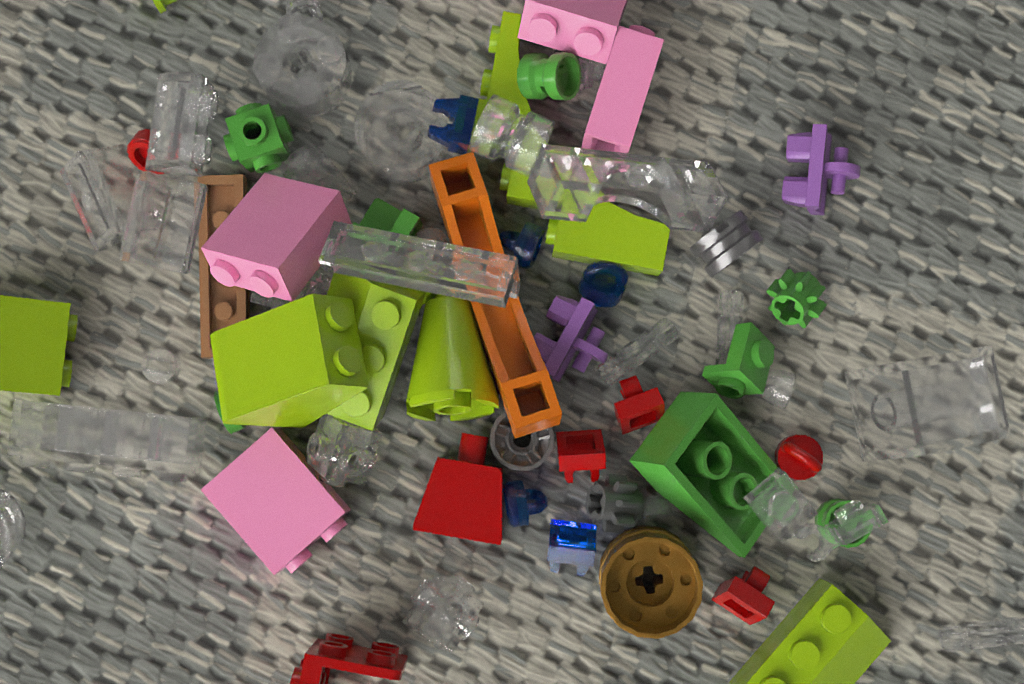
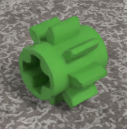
[766,269,827,328]

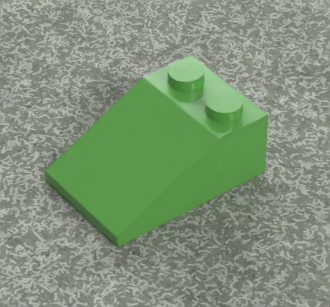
[629,391,793,558]

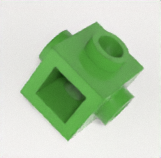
[223,103,294,173]

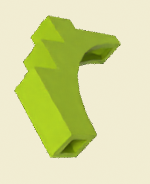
[454,11,671,276]

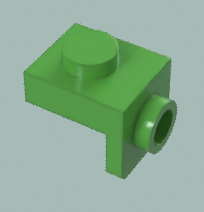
[702,322,775,399]

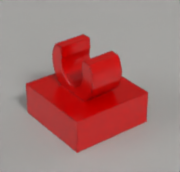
[614,375,665,435]
[556,429,606,483]
[711,566,775,625]

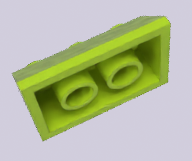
[327,259,426,431]
[729,578,891,684]

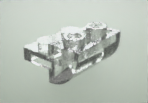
[145,72,219,184]

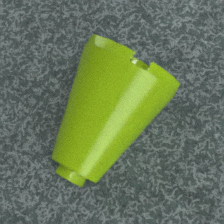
[406,291,499,421]

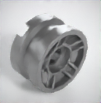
[689,210,763,278]
[490,411,555,471]

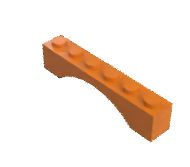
[429,152,562,439]

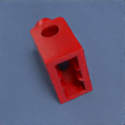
[413,433,503,545]

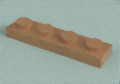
[198,174,250,359]

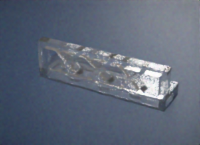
[318,221,521,308]

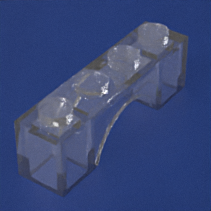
[527,144,728,233]

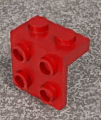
[290,633,408,684]

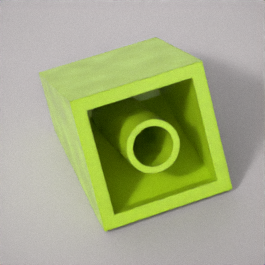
[210,293,369,428]
[0,295,78,396]

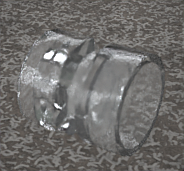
[469,94,555,178]

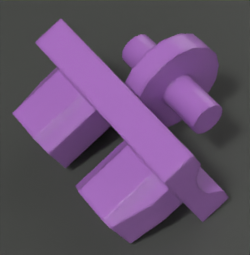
[782,124,861,215]
[534,295,608,382]

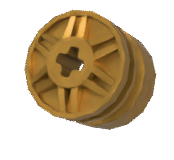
[599,525,703,639]

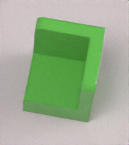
[349,198,423,263]

